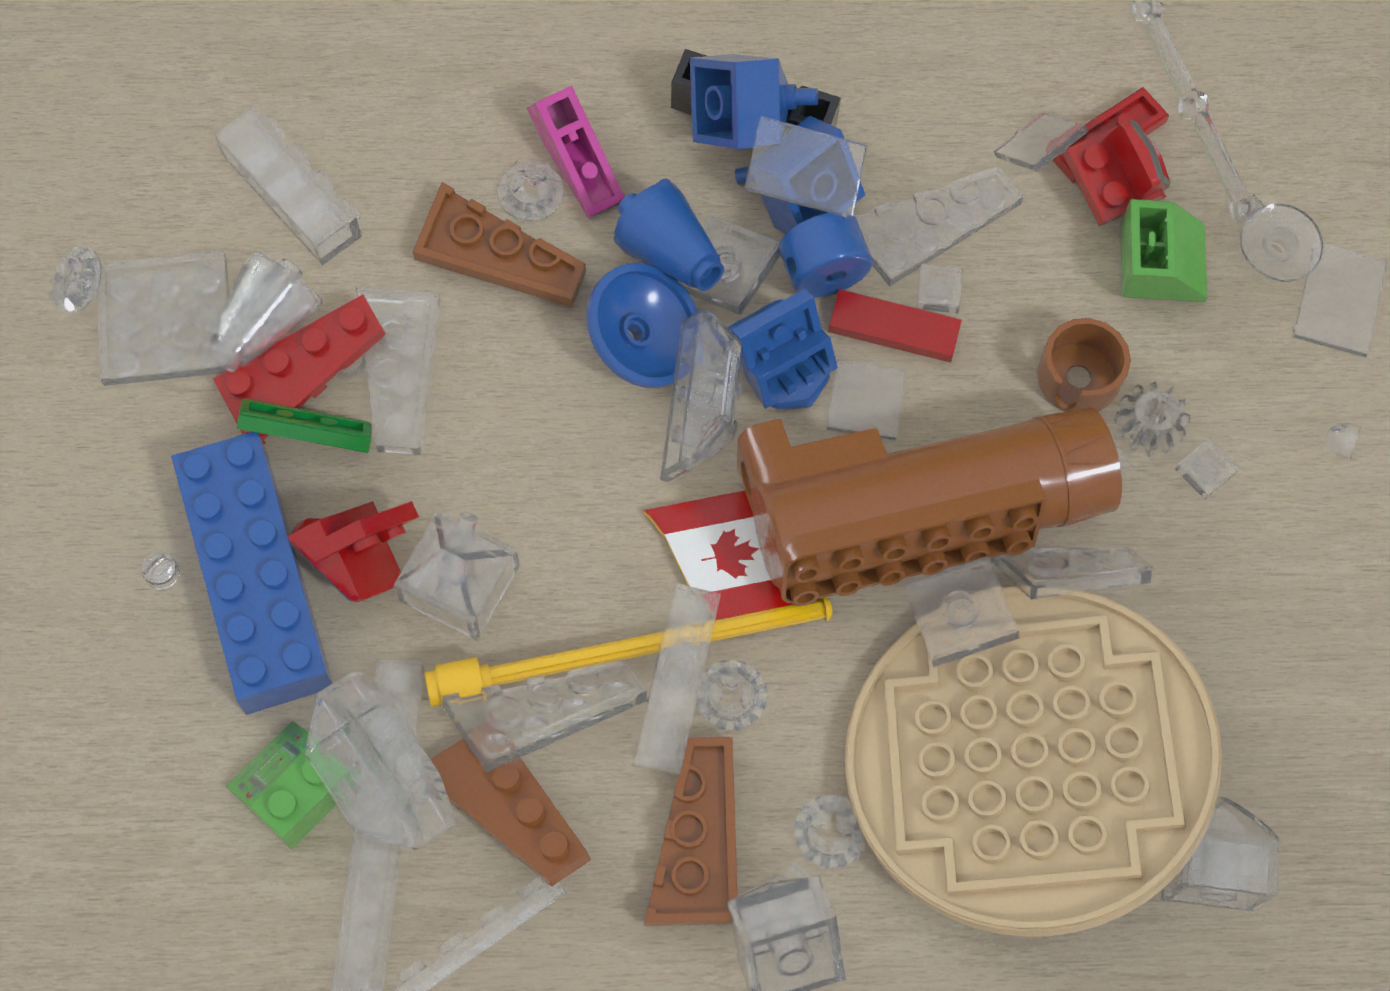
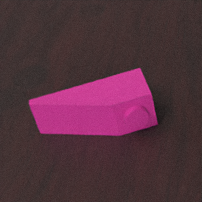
[526,85,625,217]

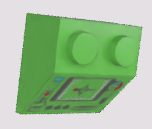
[226,721,357,850]

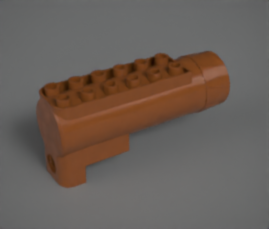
[737,407,1122,606]

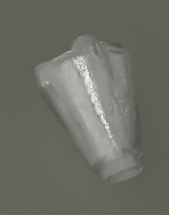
[207,251,323,372]

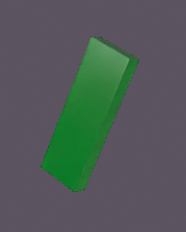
[236,398,372,453]

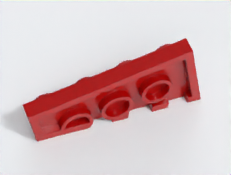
[213,294,386,444]

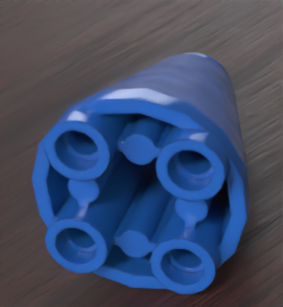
[614,178,724,291]

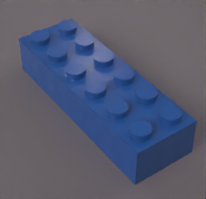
[171,432,334,715]

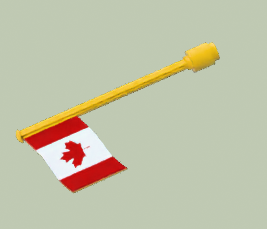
[424,490,833,710]

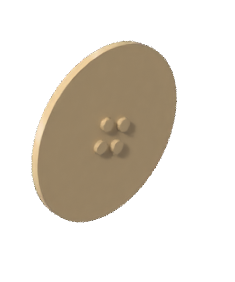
[845,585,1222,937]

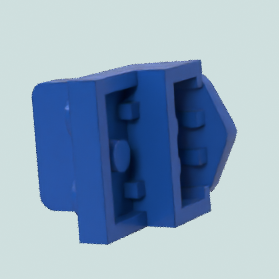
[724,289,838,409]

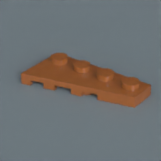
[413,182,586,307]
[415,719,591,887]
[644,737,738,926]

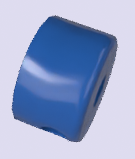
[778,212,873,298]

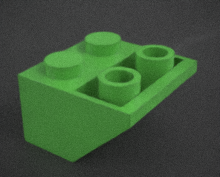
[1120,199,1207,302]

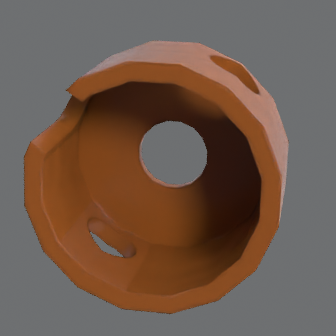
[1037,318,1131,411]

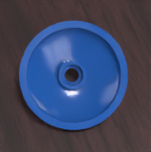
[586,263,703,388]

